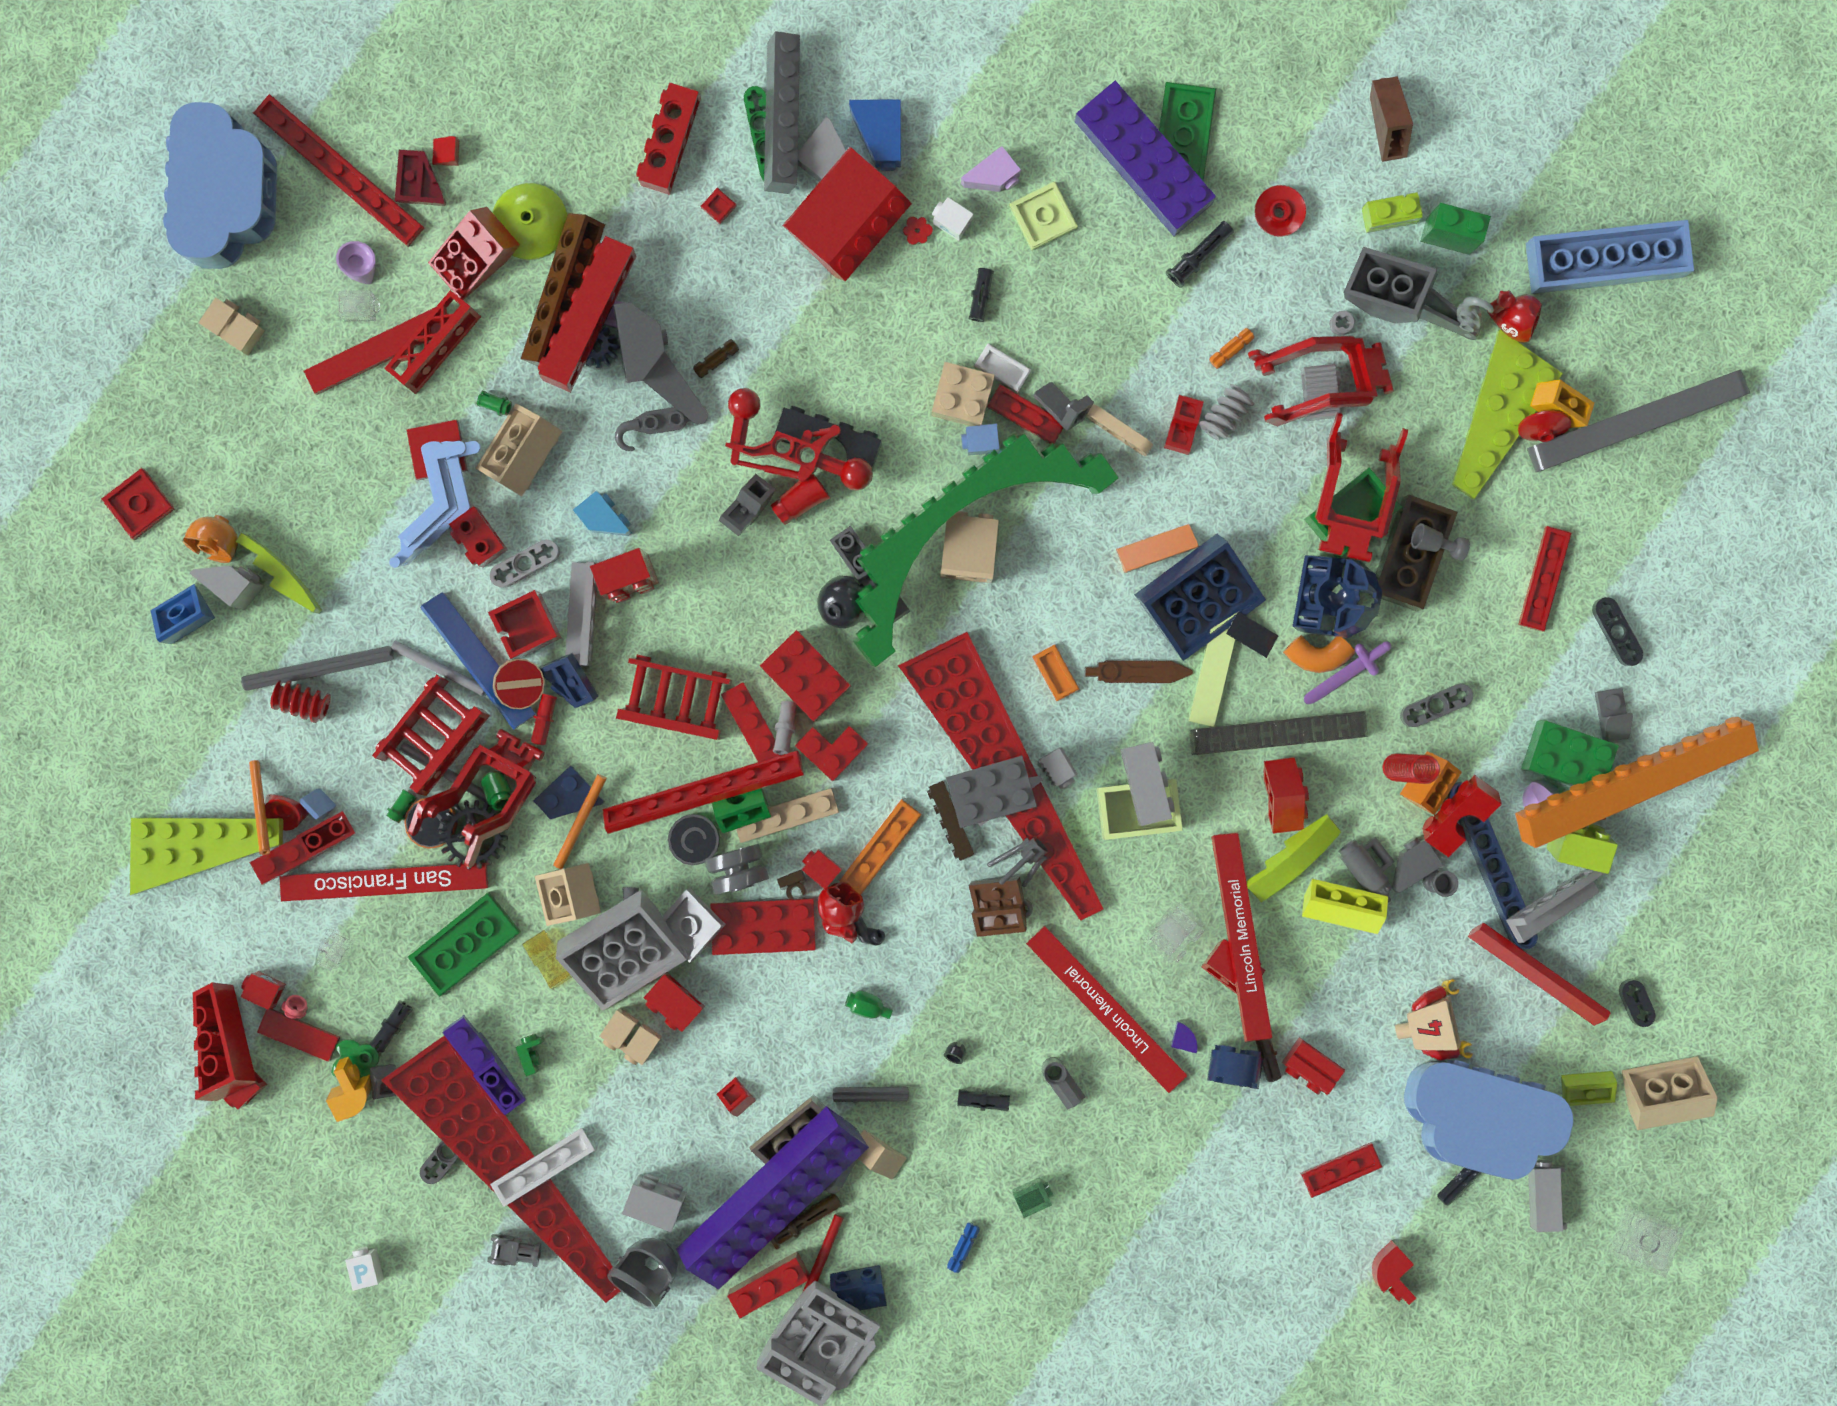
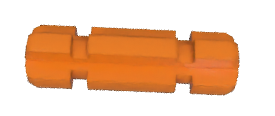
[1209,328,1255,369]

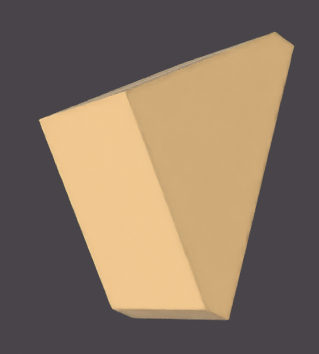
[858,1129,907,1180]

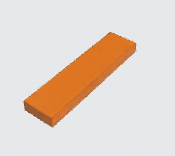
[839,799,922,895]

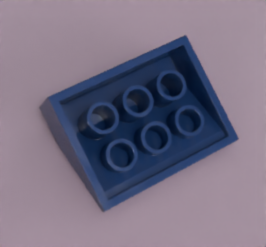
[1134,533,1266,661]

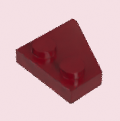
[395,149,446,206]

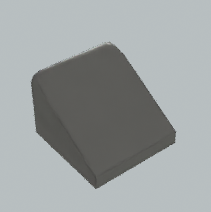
[370,1064,397,1100]

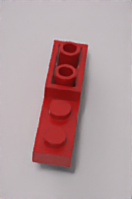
[249,811,356,885]

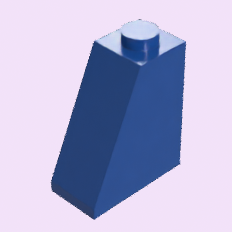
[849,99,901,171]

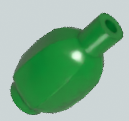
[845,990,893,1019]

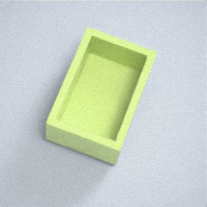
[1096,779,1183,840]

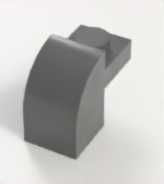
[719,473,776,536]

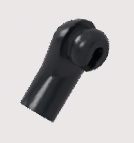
[854,916,885,946]

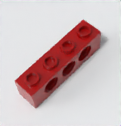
[636,82,701,195]

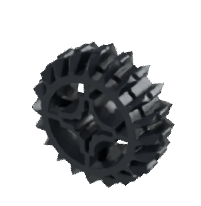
[437,800,508,870]

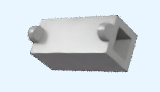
[1528,1160,1567,1232]

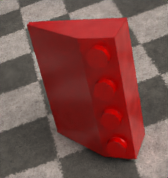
[782,147,912,282]

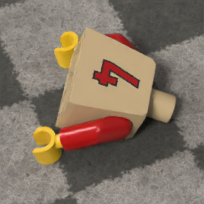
[1395,979,1473,1061]

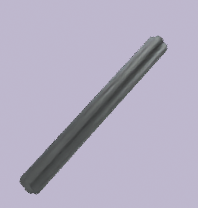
[241,646,394,691]

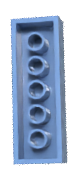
[1526,220,1694,294]

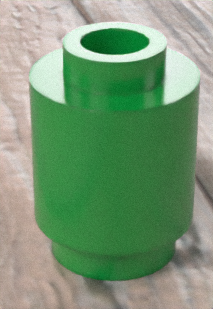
[481,772,512,811]

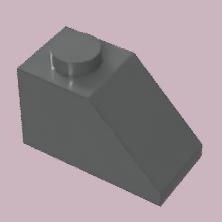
[1392,837,1443,893]

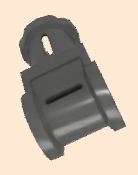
[487,1234,542,1267]

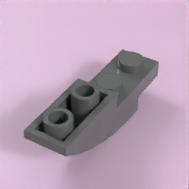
[830,526,910,623]

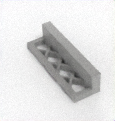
[565,562,597,667]
[1506,869,1603,943]

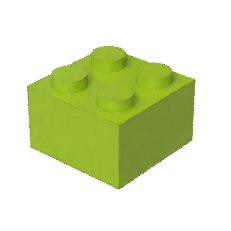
[1547,824,1618,874]

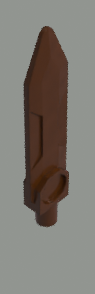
[1084,660,1193,683]

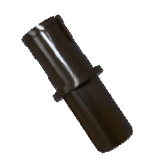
[1256,1039,1281,1082]

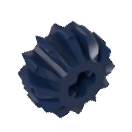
[585,327,620,370]

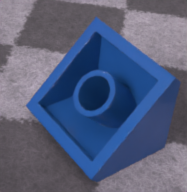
[150,584,215,644]

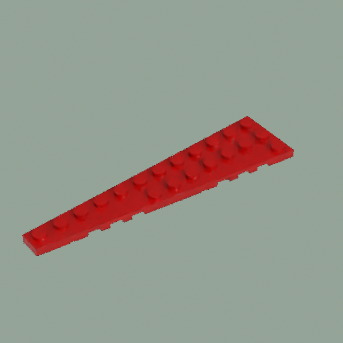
[898,632,1104,921]
[381,1036,621,1303]

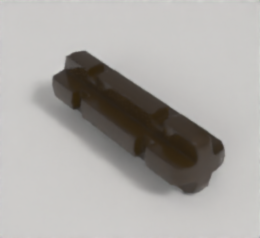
[693,339,739,378]

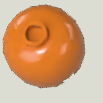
[183,515,238,563]

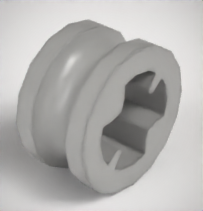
[1329,311,1354,336]

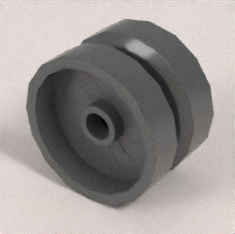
[704,844,769,895]

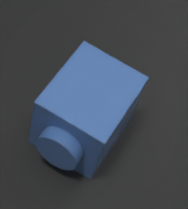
[961,424,999,456]

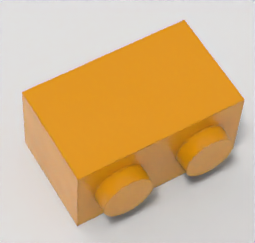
[1530,380,1595,428]

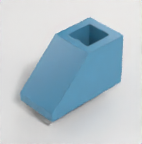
[573,490,632,536]

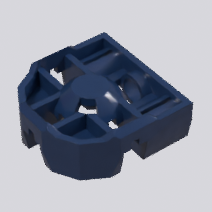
[1292,555,1382,638]

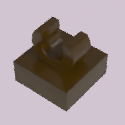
[777,870,807,900]

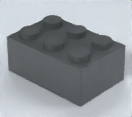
[946,756,1037,828]

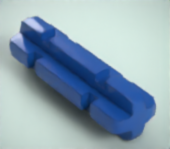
[947,1222,980,1273]

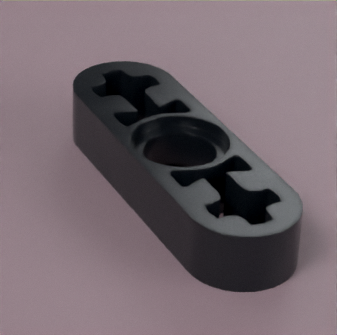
[1592,597,1643,666]

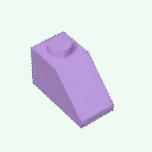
[961,146,1021,192]

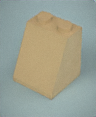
[940,511,999,583]

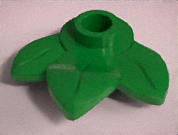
[331,1039,380,1078]

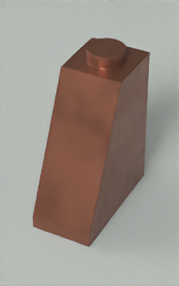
[1370,76,1413,162]

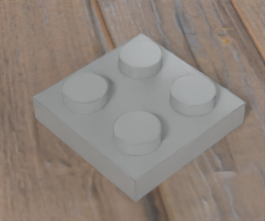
[663,888,726,962]

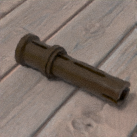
[771,1193,842,1250]

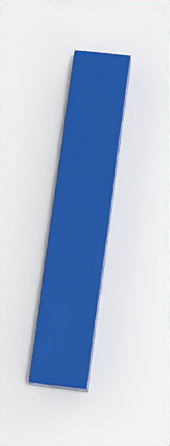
[420,592,536,730]

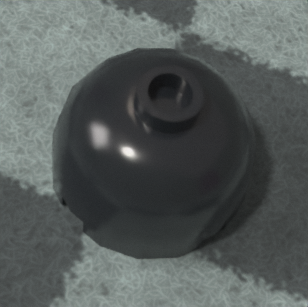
[817,575,866,629]

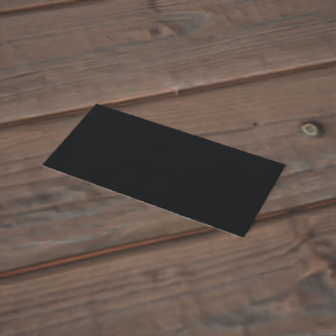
[1226,611,1279,658]

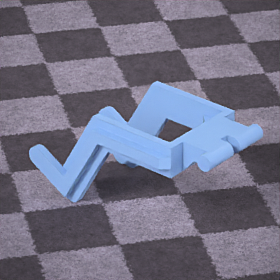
[389,441,481,568]

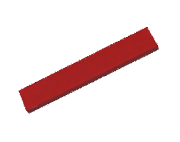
[304,307,448,395]
[1468,923,1611,1026]

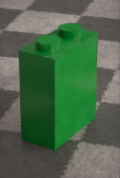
[1420,203,1491,255]

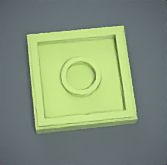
[1009,181,1078,251]

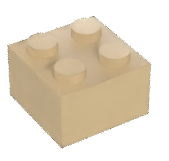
[931,362,995,426]

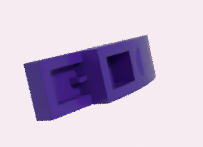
[442,1015,526,1115]

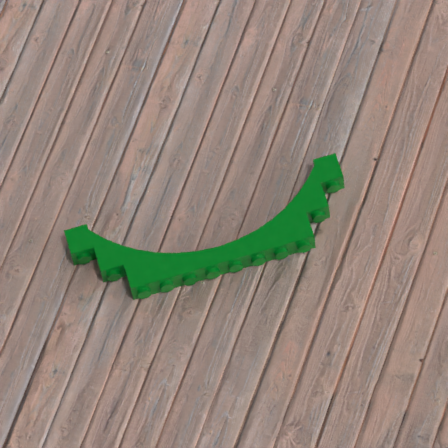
[853,433,1119,667]

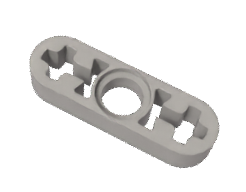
[490,539,560,588]

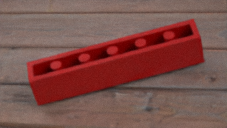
[538,236,637,393]

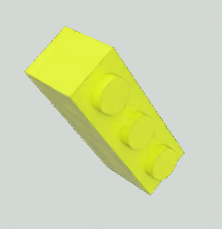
[1302,879,1388,934]

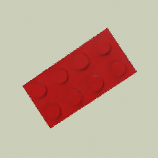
[710,898,816,955]

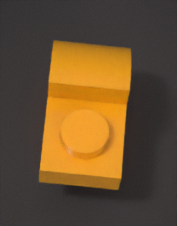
[326,1057,371,1122]

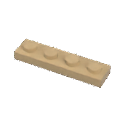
[736,788,839,843]

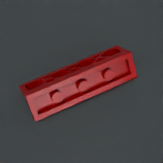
[384,290,482,394]

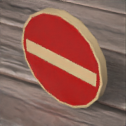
[493,658,545,709]

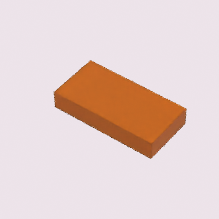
[1032,644,1079,702]

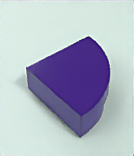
[1171,1021,1197,1054]

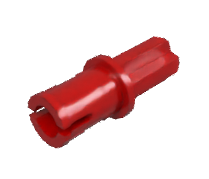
[531,693,557,745]

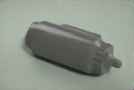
[1338,837,1395,903]

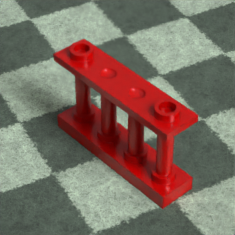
[616,654,732,740]
[372,674,490,796]

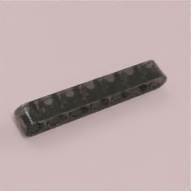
[1189,711,1368,755]

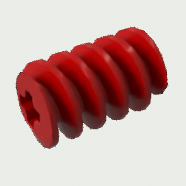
[270,680,331,723]

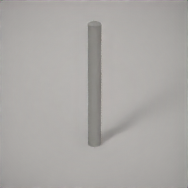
[391,640,485,696]

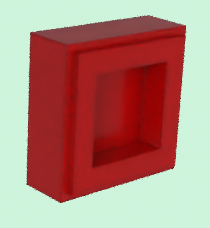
[700,187,737,225]

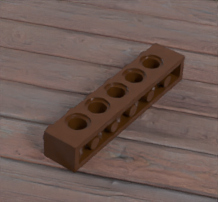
[521,213,606,366]

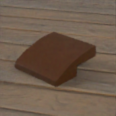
[968,876,1027,937]

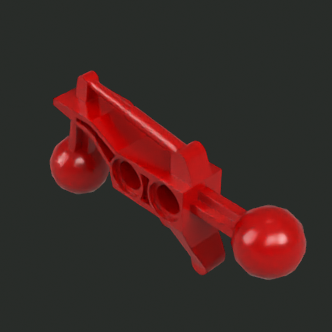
[725,388,873,491]

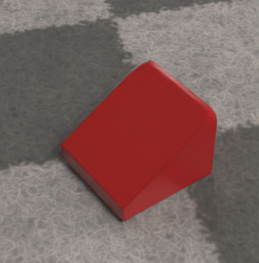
[432,136,460,166]
[716,1077,756,1117]

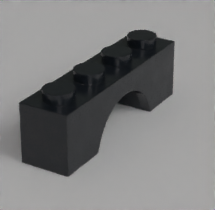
[774,406,882,471]

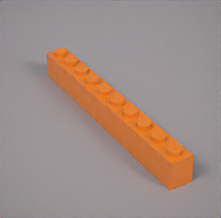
[1515,717,1759,848]

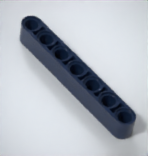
[1448,782,1538,949]

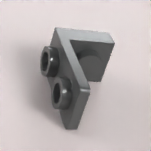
[1033,382,1094,431]

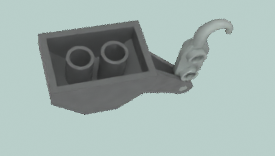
[1343,247,1494,340]

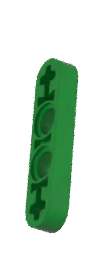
[744,86,766,182]

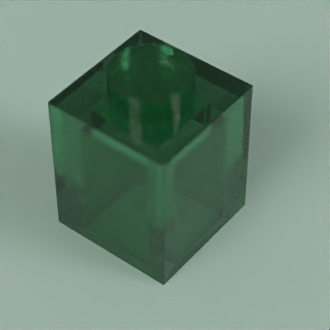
[1012,1177,1054,1218]

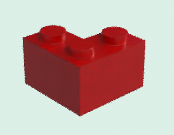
[795,726,869,781]
[1263,757,1309,834]

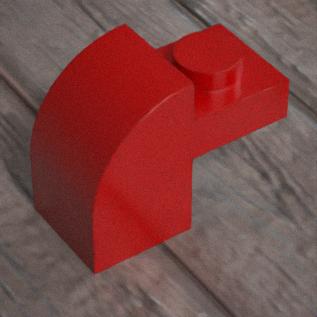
[1372,1240,1417,1305]

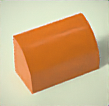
[1400,751,1462,815]

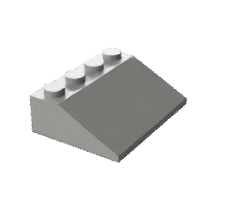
[556,890,687,1010]

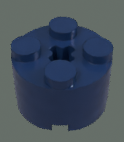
[1207,1045,1263,1089]

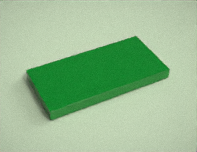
[1159,82,1216,182]
[408,892,521,997]

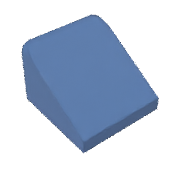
[299,788,336,819]

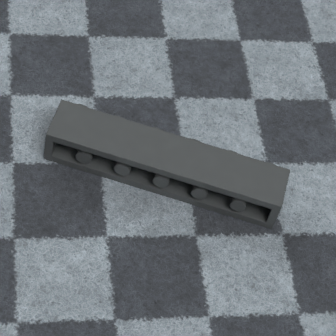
[764,31,800,194]

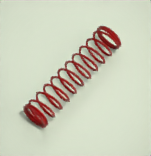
[1382,753,1440,784]

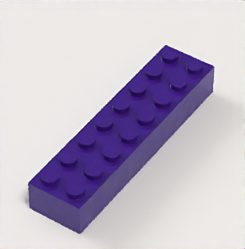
[676,1106,869,1290]

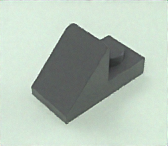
[1595,688,1633,742]

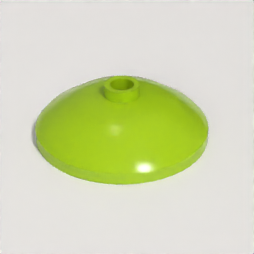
[492,183,568,260]

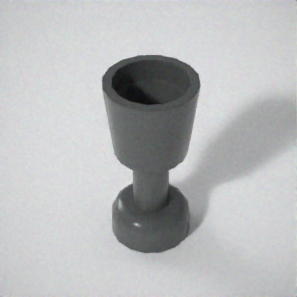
[1411,523,1470,561]
[1422,870,1459,897]

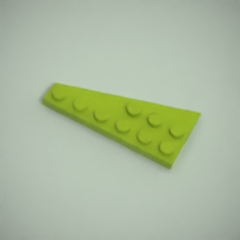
[1452,329,1563,500]
[130,818,283,895]

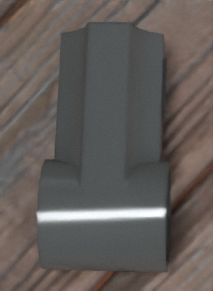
[1042,1057,1086,1110]

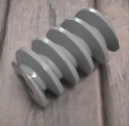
[1199,384,1254,441]

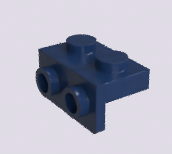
[830,1265,887,1311]

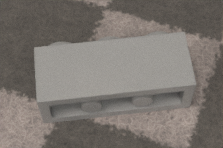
[1120,742,1175,826]

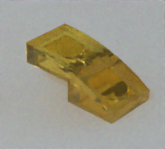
[522,930,572,989]

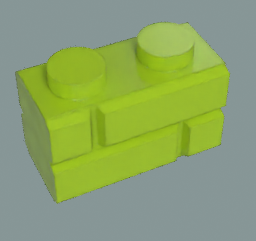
[1362,192,1422,233]

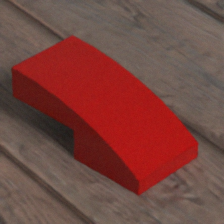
[1164,395,1204,455]

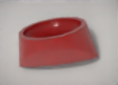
[265,794,309,831]

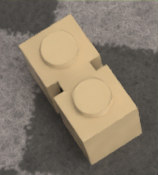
[198,297,265,356]
[599,1008,662,1065]

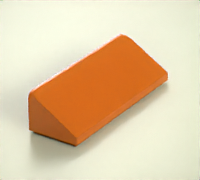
[1116,524,1199,573]

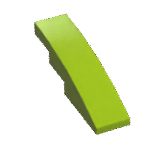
[236,533,322,614]
[1246,814,1341,903]

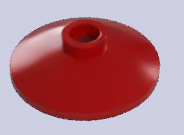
[1255,185,1306,237]
[1518,410,1571,442]

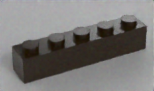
[927,780,974,861]

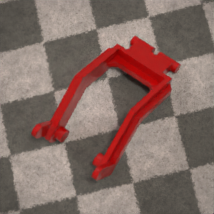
[1248,336,1394,427]
[1315,412,1408,562]
[408,729,545,868]

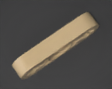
[1086,404,1154,456]

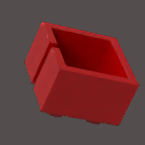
[488,590,562,659]

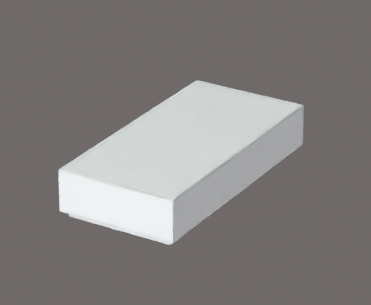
[974,344,1031,393]

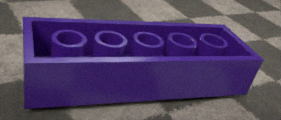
[1075,80,1216,237]

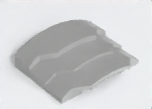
[757,1281,880,1406]

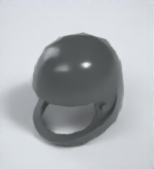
[607,1238,677,1309]

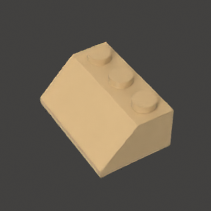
[476,403,562,497]
[1622,1056,1718,1130]

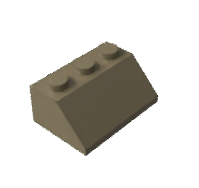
[749,1094,826,1164]

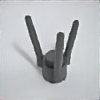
[987,837,1048,887]

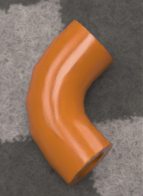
[1283,635,1356,673]

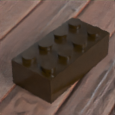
[1369,495,1458,611]

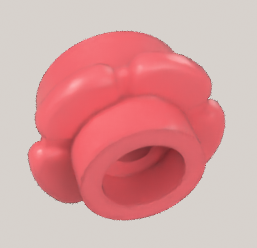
[282,995,308,1019]

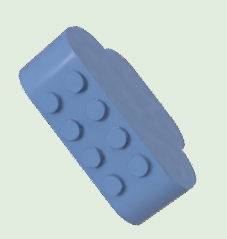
[163,102,277,269]
[1404,1060,1573,1180]

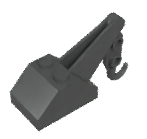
[613,302,708,451]

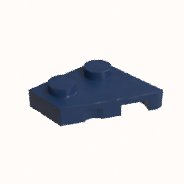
[539,653,599,708]
[533,766,605,820]

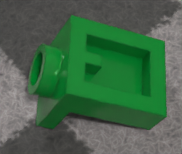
[515,1034,545,1077]

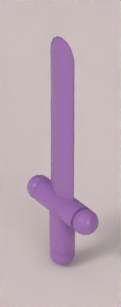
[1304,641,1391,704]

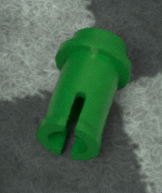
[477,390,512,416]
[386,789,417,823]

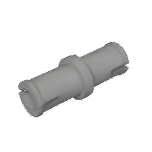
[773,701,797,755]

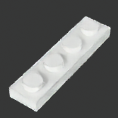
[490,1128,595,1207]

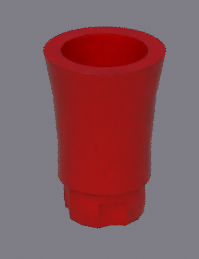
[770,473,831,525]

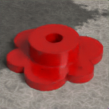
[903,216,933,245]

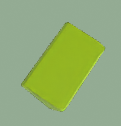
[1561,1071,1617,1106]

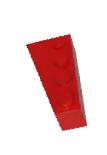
[192,982,257,1101]

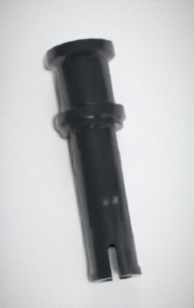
[1166,221,1234,288]

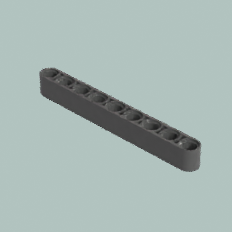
[1527,369,1750,473]

